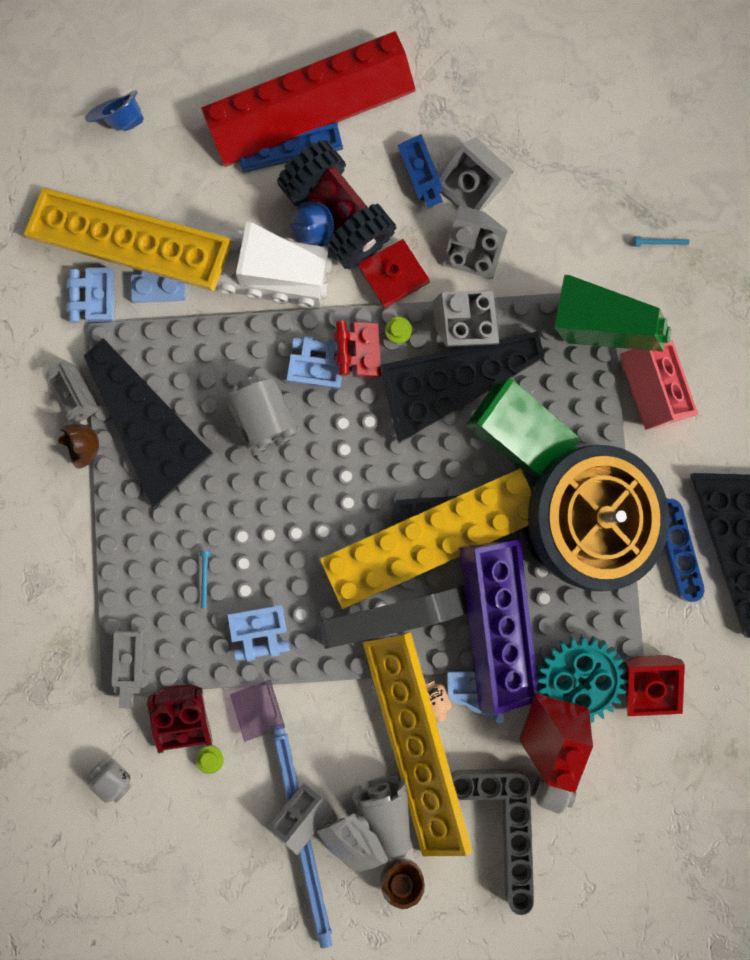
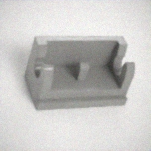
[46,360,99,424]
[267,783,333,855]

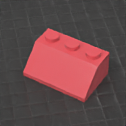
[620,340,698,430]

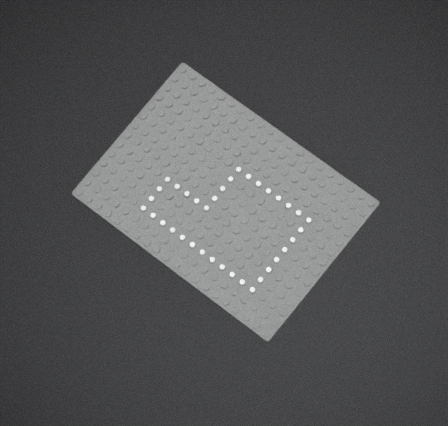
[88,293,644,696]

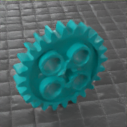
[537,634,628,723]

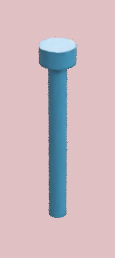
[633,236,690,247]
[200,551,211,608]

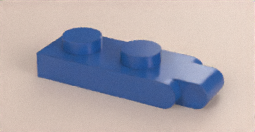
[397,134,444,208]

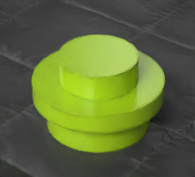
[385,317,412,344]
[196,746,224,774]

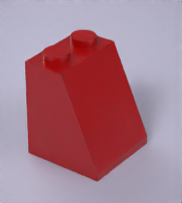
[519,693,593,793]

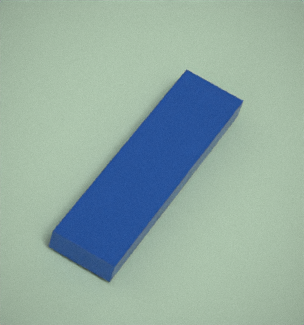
[240,122,343,173]

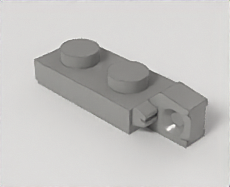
[111,631,144,708]

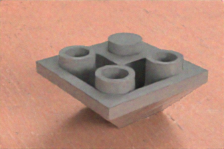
[443,205,507,279]
[432,290,499,347]

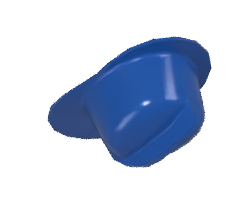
[85,90,144,131]
[289,201,334,246]

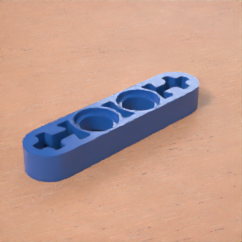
[665,499,705,602]

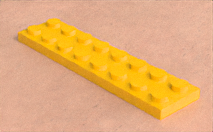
[23,187,233,292]
[320,468,532,609]
[363,632,472,856]

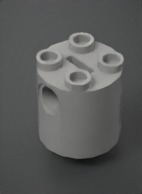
[226,376,298,456]

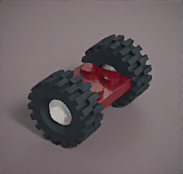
[277,140,397,269]

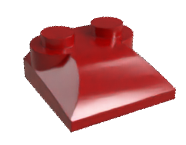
[624,655,685,716]

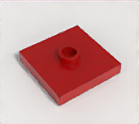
[358,239,430,309]

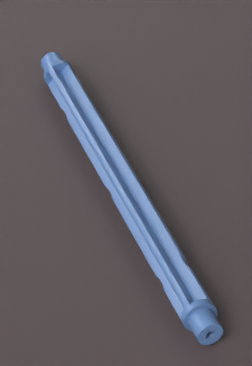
[272,723,333,948]

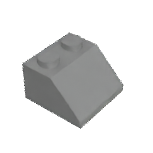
[440,137,514,211]

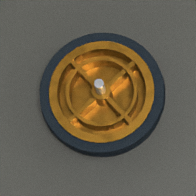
[528,445,669,591]

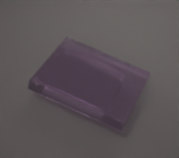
[230,680,286,742]

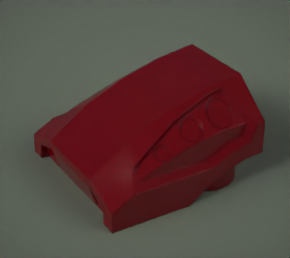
[147,683,213,754]

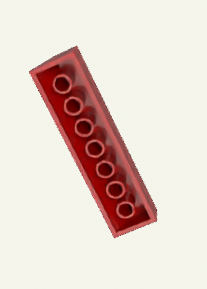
[201,31,416,167]

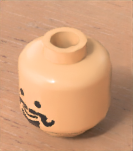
[426,681,452,723]

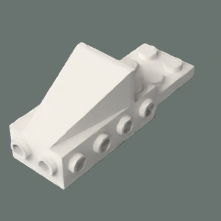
[164,222,333,308]

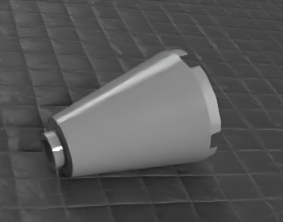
[352,775,411,860]

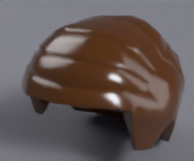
[58,424,99,469]
[380,858,425,909]

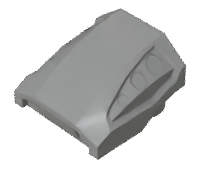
[317,813,389,872]

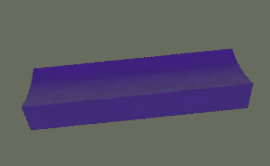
[459,538,539,715]

